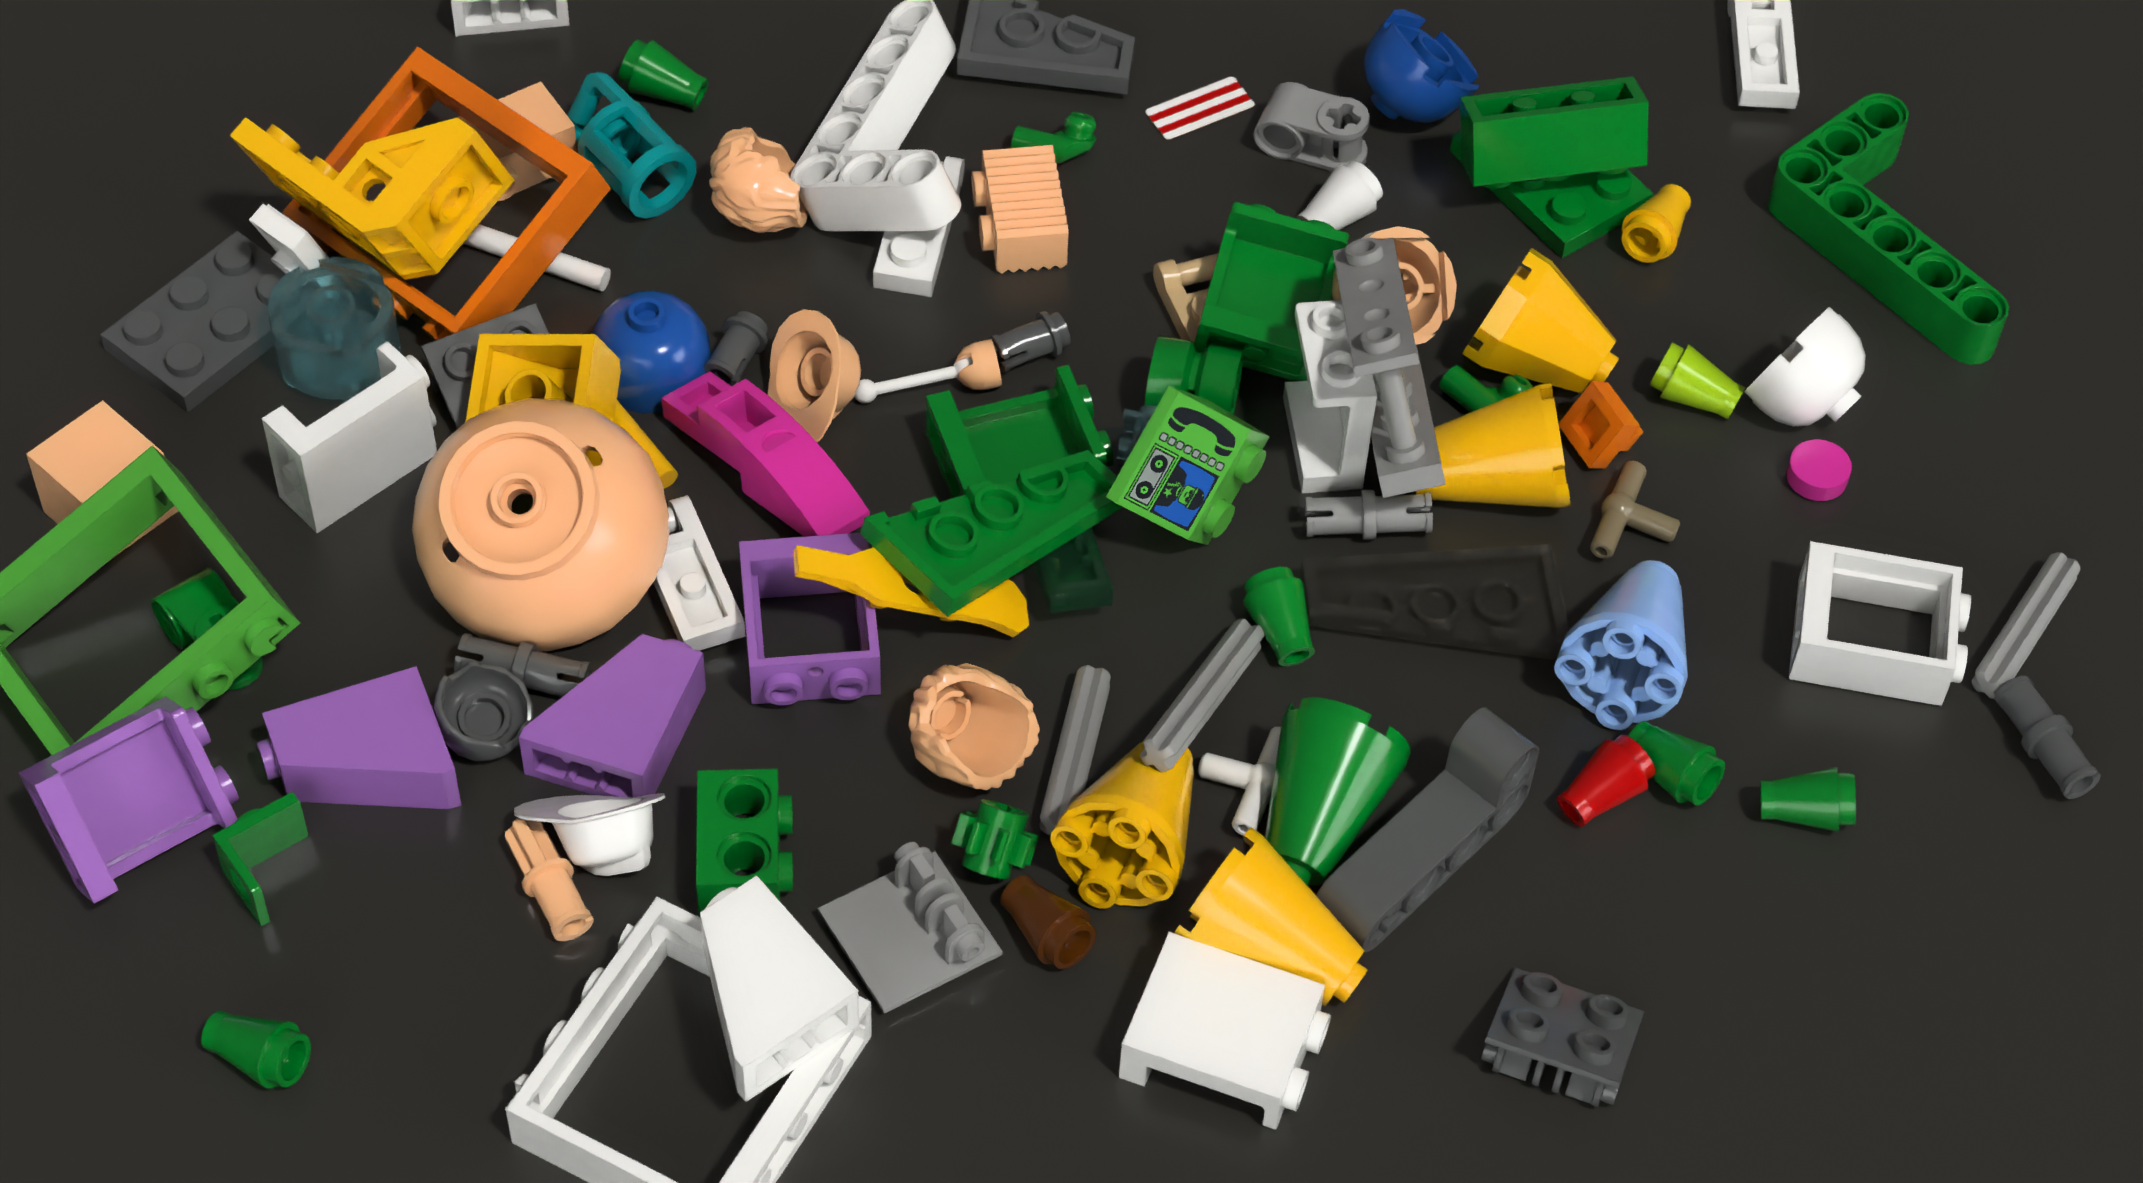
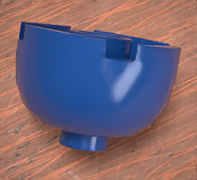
[1363,9,1479,123]
[591,290,711,413]

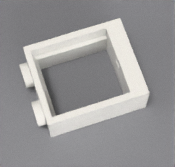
[1788,541,1971,706]

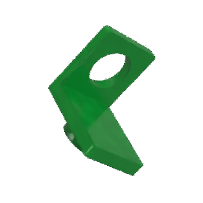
[212,792,308,927]

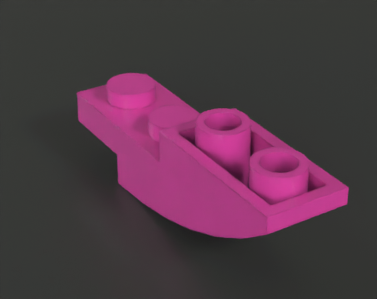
[661,371,870,537]

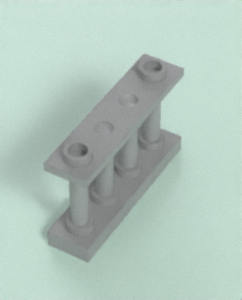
[1333,237,1446,498]

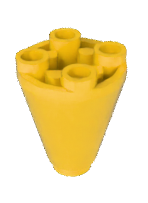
[1050,742,1194,909]

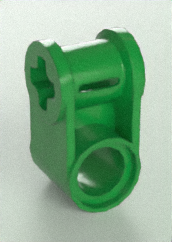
[150,567,263,690]

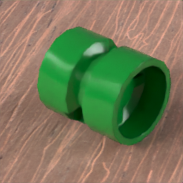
[1144,335,1244,415]

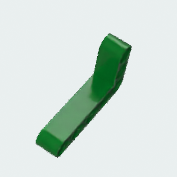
[1767,93,2009,365]

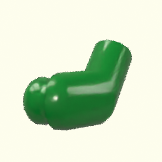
[1010,112,1097,164]
[1439,365,1533,413]

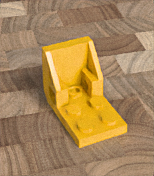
[230,117,515,280]

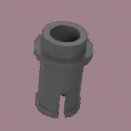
[989,310,1071,373]
[704,311,768,386]

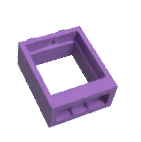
[739,533,881,705]

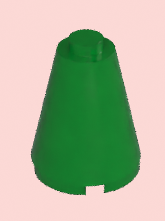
[1265,697,1411,886]

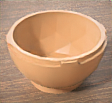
[412,398,670,651]

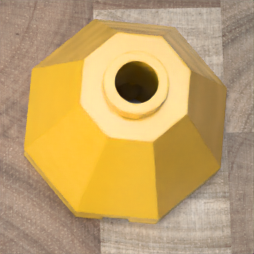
[1462,248,1619,393]

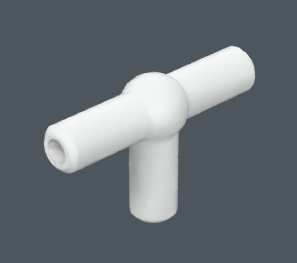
[1198,726,1281,836]

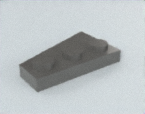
[957,0,1135,94]

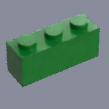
[1460,76,1649,189]

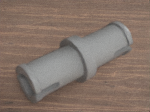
[1305,490,1433,540]

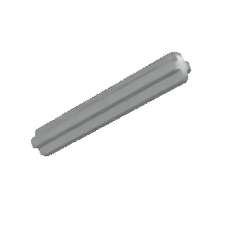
[1140,619,1265,772]

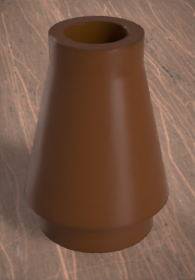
[1000,875,1096,969]

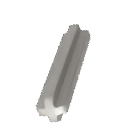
[1972,552,2081,699]
[1039,665,1111,835]

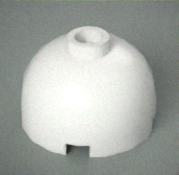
[1745,307,1865,427]

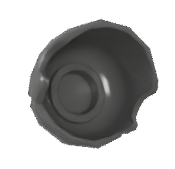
[433,661,534,761]

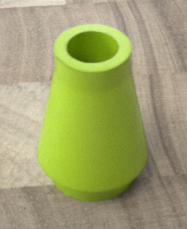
[1649,342,1745,419]

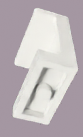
[1283,300,1377,494]
[262,341,437,533]
[1119,932,1331,1130]

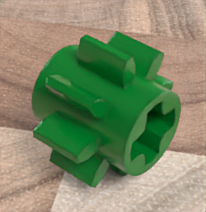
[951,799,1039,879]

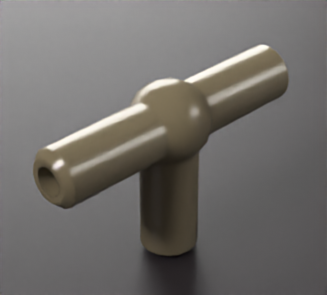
[1590,461,1680,559]

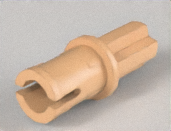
[505,818,594,941]

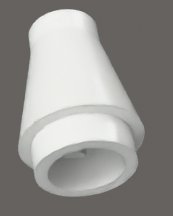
[1296,161,1383,230]

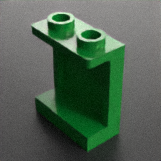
[1194,202,1349,381]
[926,365,1114,499]

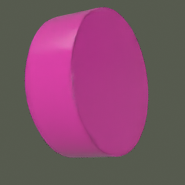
[1786,439,1852,501]

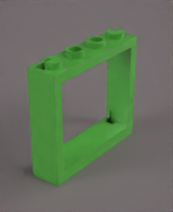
[0,446,301,755]

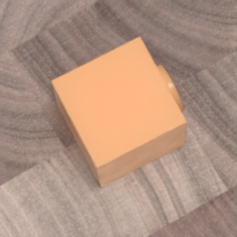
[26,400,178,562]

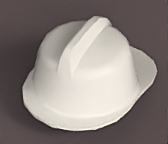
[514,793,665,876]

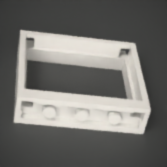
[505,897,872,1183]

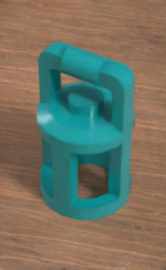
[567,72,696,219]

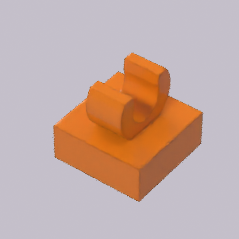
[1558,381,1644,469]

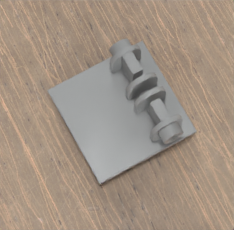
[818,842,1003,1014]

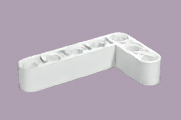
[790,0,961,231]

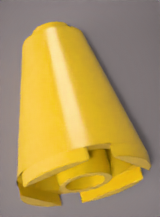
[1416,383,1571,508]
[1174,827,1368,1006]

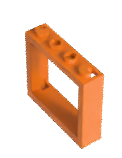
[282,46,611,341]

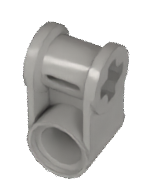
[1253,82,1370,173]

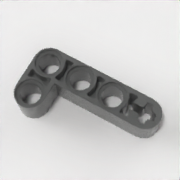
[1316,707,1539,953]

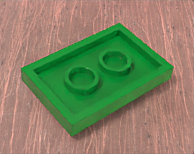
[1450,131,1654,259]

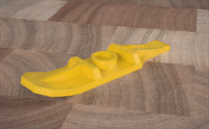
[793,545,1029,637]

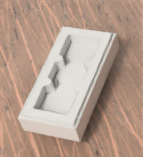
[249,204,350,302]

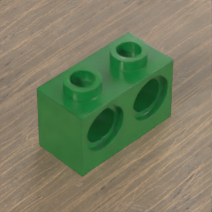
[696,769,793,917]

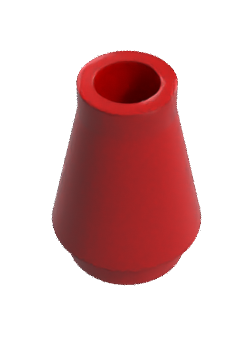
[1557,735,1656,827]

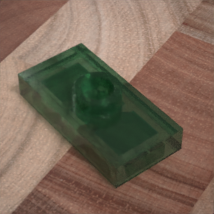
[1033,528,1113,613]

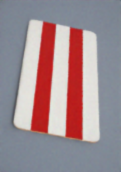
[1146,77,1254,140]

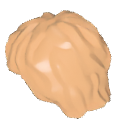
[709,127,808,233]
[908,663,1040,791]

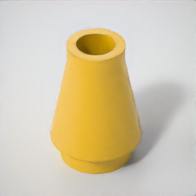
[1622,184,1691,263]

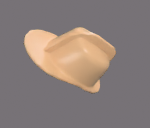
[767,309,861,443]

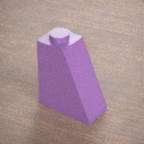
[519,634,706,798]
[256,666,461,809]

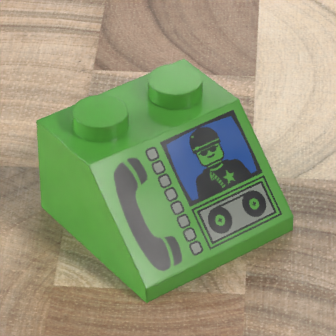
[1106,386,1270,545]

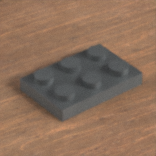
[100,231,323,413]

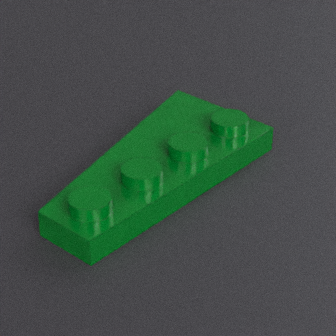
[860,450,1123,617]

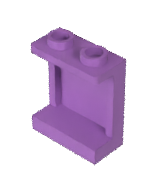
[19,696,239,903]

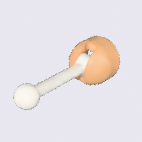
[854,339,1002,404]

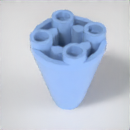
[1554,560,1688,730]

